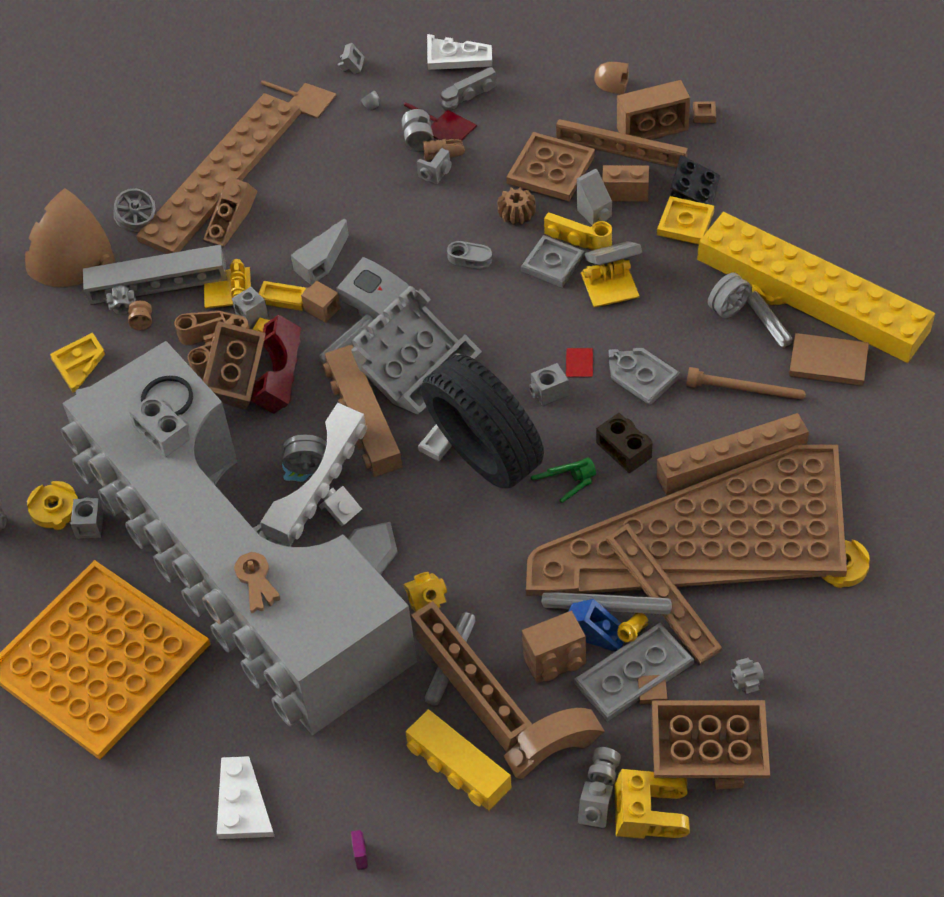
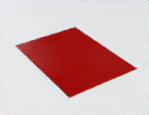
[566,348,593,377]

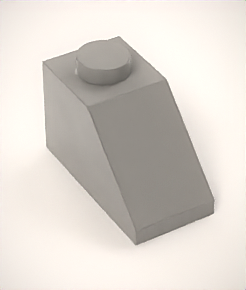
[577,169,612,225]

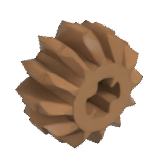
[497,187,536,225]

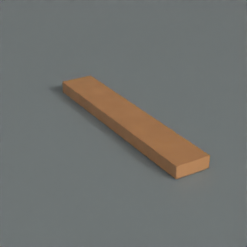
[556,119,688,168]
[606,523,722,665]

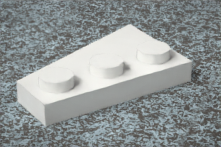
[427,34,492,70]
[217,756,275,839]

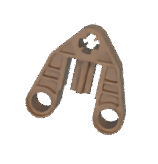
[174,311,249,379]

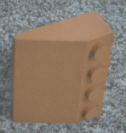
[651,700,770,778]

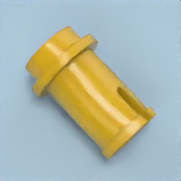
[617,613,648,642]

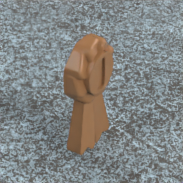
[234,552,281,613]

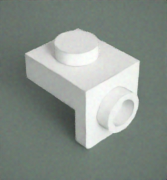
[319,486,362,527]

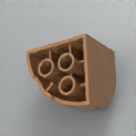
[25,188,115,287]

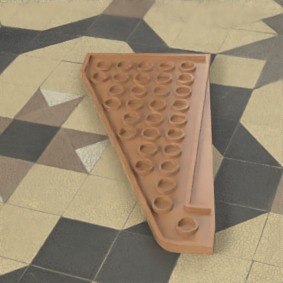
[526,445,847,596]

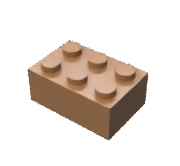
[617,80,690,140]
[203,321,266,409]

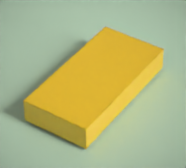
[258,281,306,311]

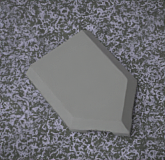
[608,348,680,404]
[347,522,398,575]

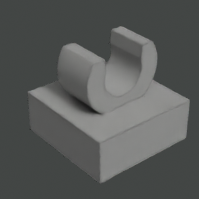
[338,43,364,74]

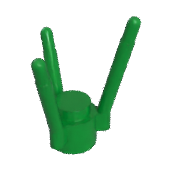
[531,457,596,503]

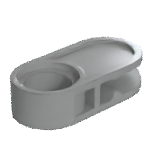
[447,241,492,269]

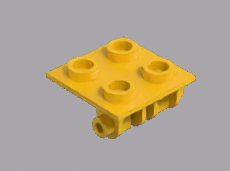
[204,259,251,309]
[581,259,640,308]

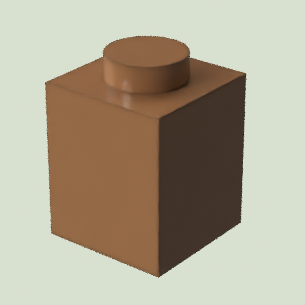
[301,281,341,323]

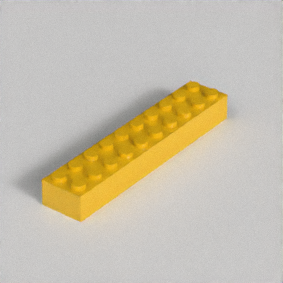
[697,212,935,363]

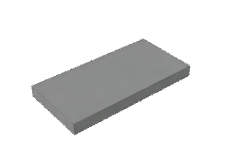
[574,623,694,722]

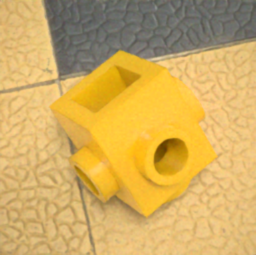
[403,572,447,612]

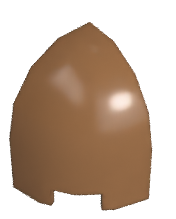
[594,62,629,94]

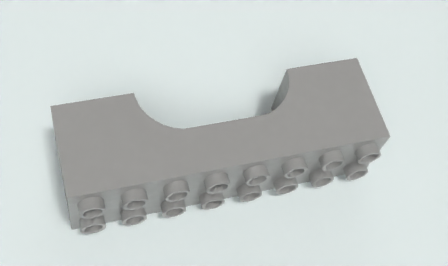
[61,341,417,735]

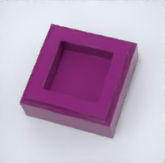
[351,830,368,870]

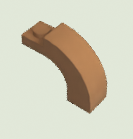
[504,708,605,779]

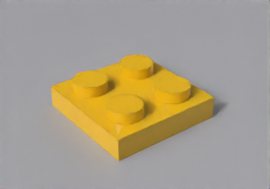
[657,196,714,244]

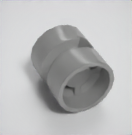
[401,109,434,152]

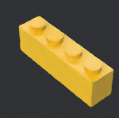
[405,709,512,811]

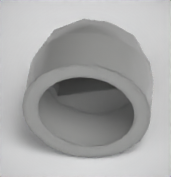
[361,90,380,109]

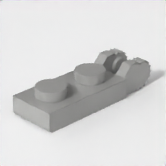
[441,67,496,111]

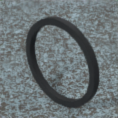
[141,376,193,416]

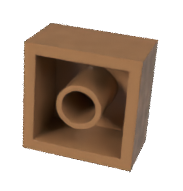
[522,611,586,683]

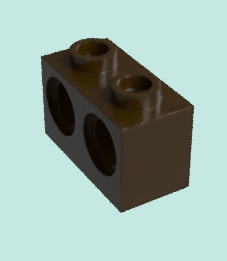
[596,413,653,474]

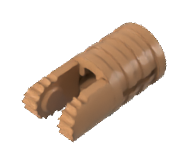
[423,139,465,161]

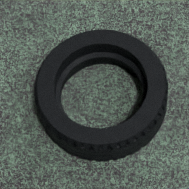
[421,355,544,488]

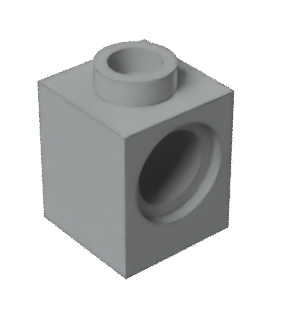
[232,287,269,329]
[529,363,569,406]
[71,497,104,539]

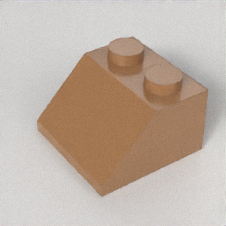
[603,165,649,202]

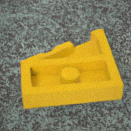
[50,332,105,393]

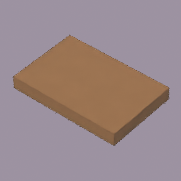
[789,333,869,386]

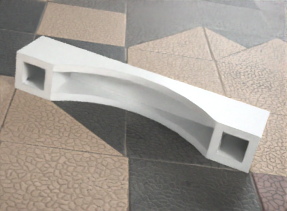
[260,403,367,546]

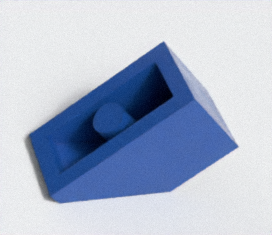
[568,599,624,652]

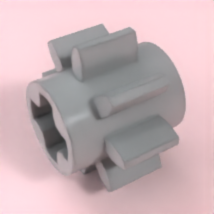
[106,285,136,315]
[731,657,764,694]

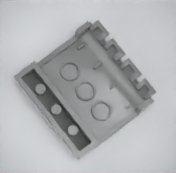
[351,286,482,414]

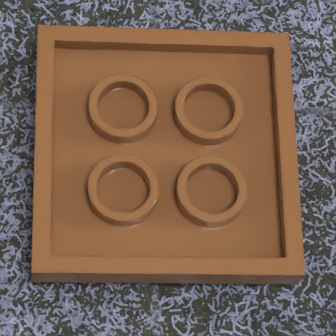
[506,132,595,201]

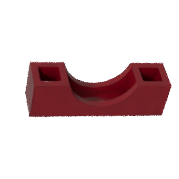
[250,314,301,414]

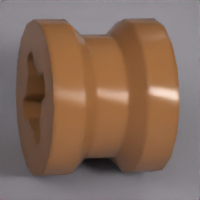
[128,300,152,330]

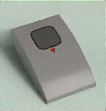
[337,257,409,319]

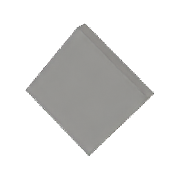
[521,235,584,288]
[584,241,642,265]

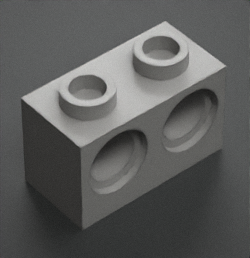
[129,393,190,457]

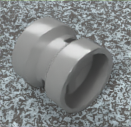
[588,747,621,785]

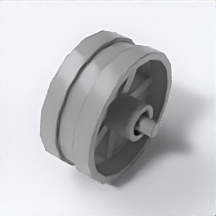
[113,188,155,233]
[708,273,751,318]
[283,434,327,474]

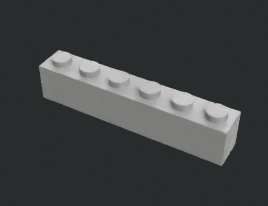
[83,245,227,305]

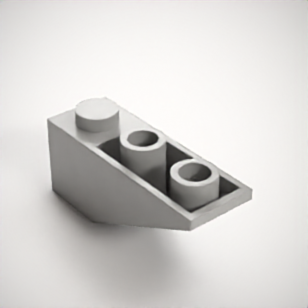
[291,219,349,285]

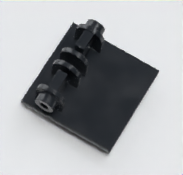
[670,155,720,205]

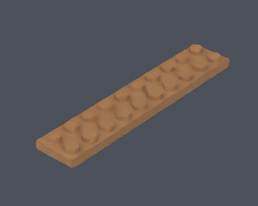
[136,93,301,254]

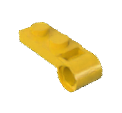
[544,212,612,250]

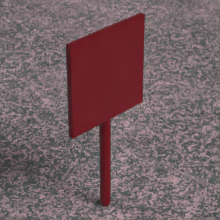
[404,102,477,141]

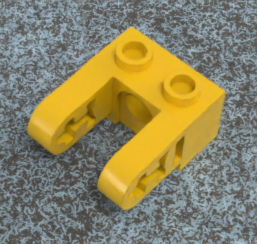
[614,769,690,839]

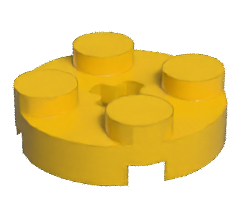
[27,481,78,530]
[822,539,870,588]

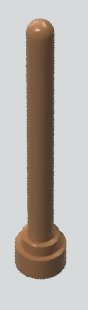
[686,367,806,400]

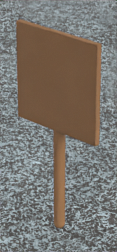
[261,80,336,119]

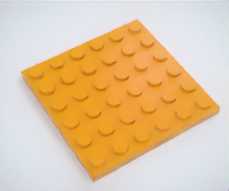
[0,560,211,760]

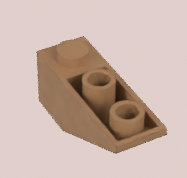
[203,177,258,247]

